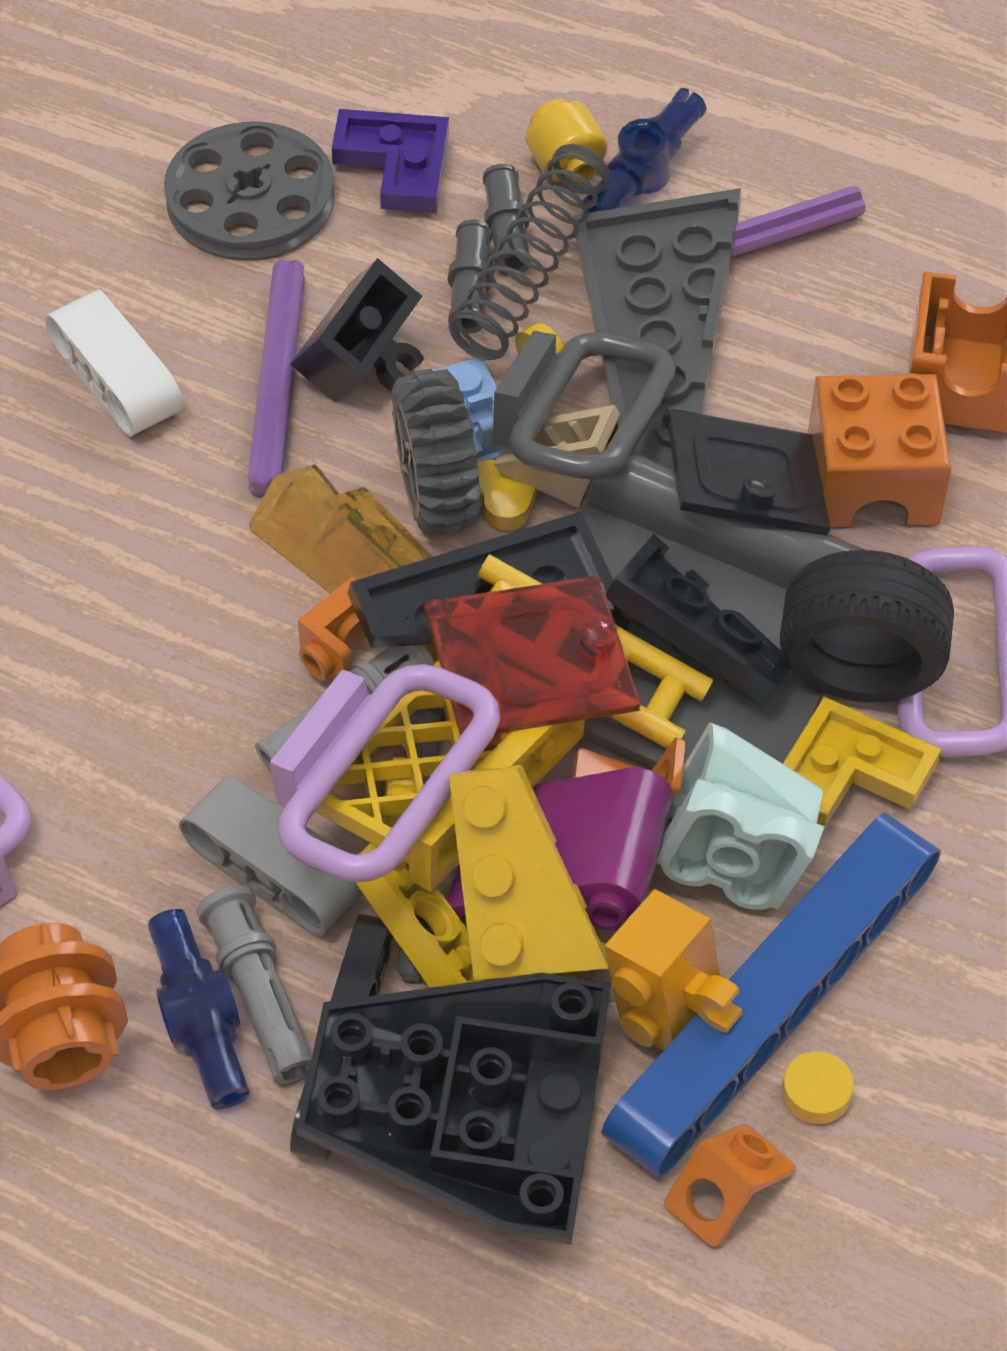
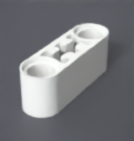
[45,290,184,437]

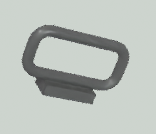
[493,330,676,479]

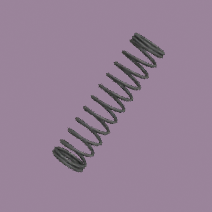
[448,144,611,360]

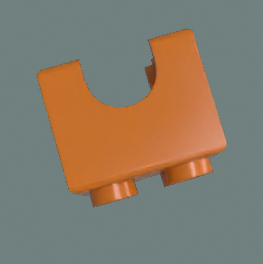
[908,272,1007,433]
[808,373,951,527]

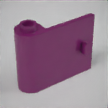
[447,767,673,931]

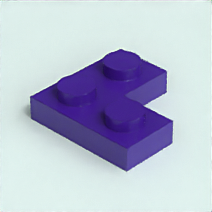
[332,109,449,213]

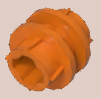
[0,922,128,1090]

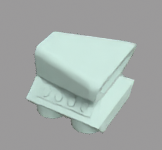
[656,723,824,910]

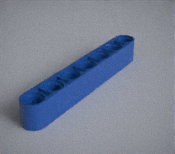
[601,813,941,1178]

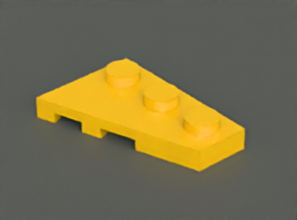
[449,765,609,980]

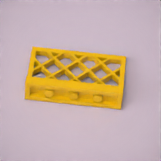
[315,641,587,892]

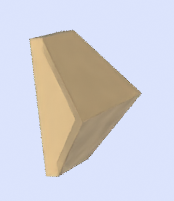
[494,405,620,508]

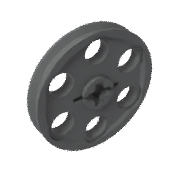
[164,122,334,260]

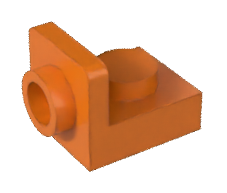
[298,576,366,682]

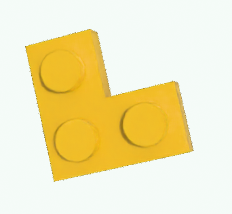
[783,696,942,829]

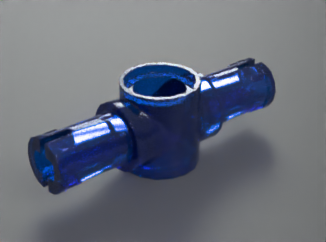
[582,88,707,213]
[148,909,250,1110]

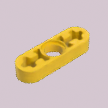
[356,843,498,988]

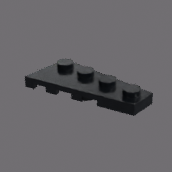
[347,511,630,648]

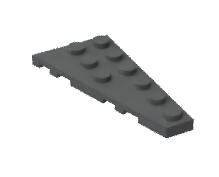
[572,188,741,469]

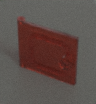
[424,575,641,736]

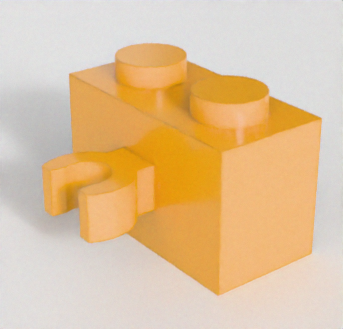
[604,889,743,1051]

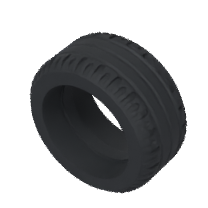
[780,550,954,702]

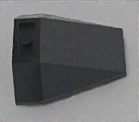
[297,973,611,1245]

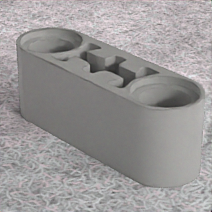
[179,776,363,936]

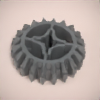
[391,368,482,535]

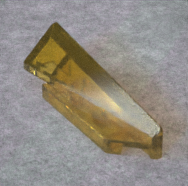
[249,464,490,682]

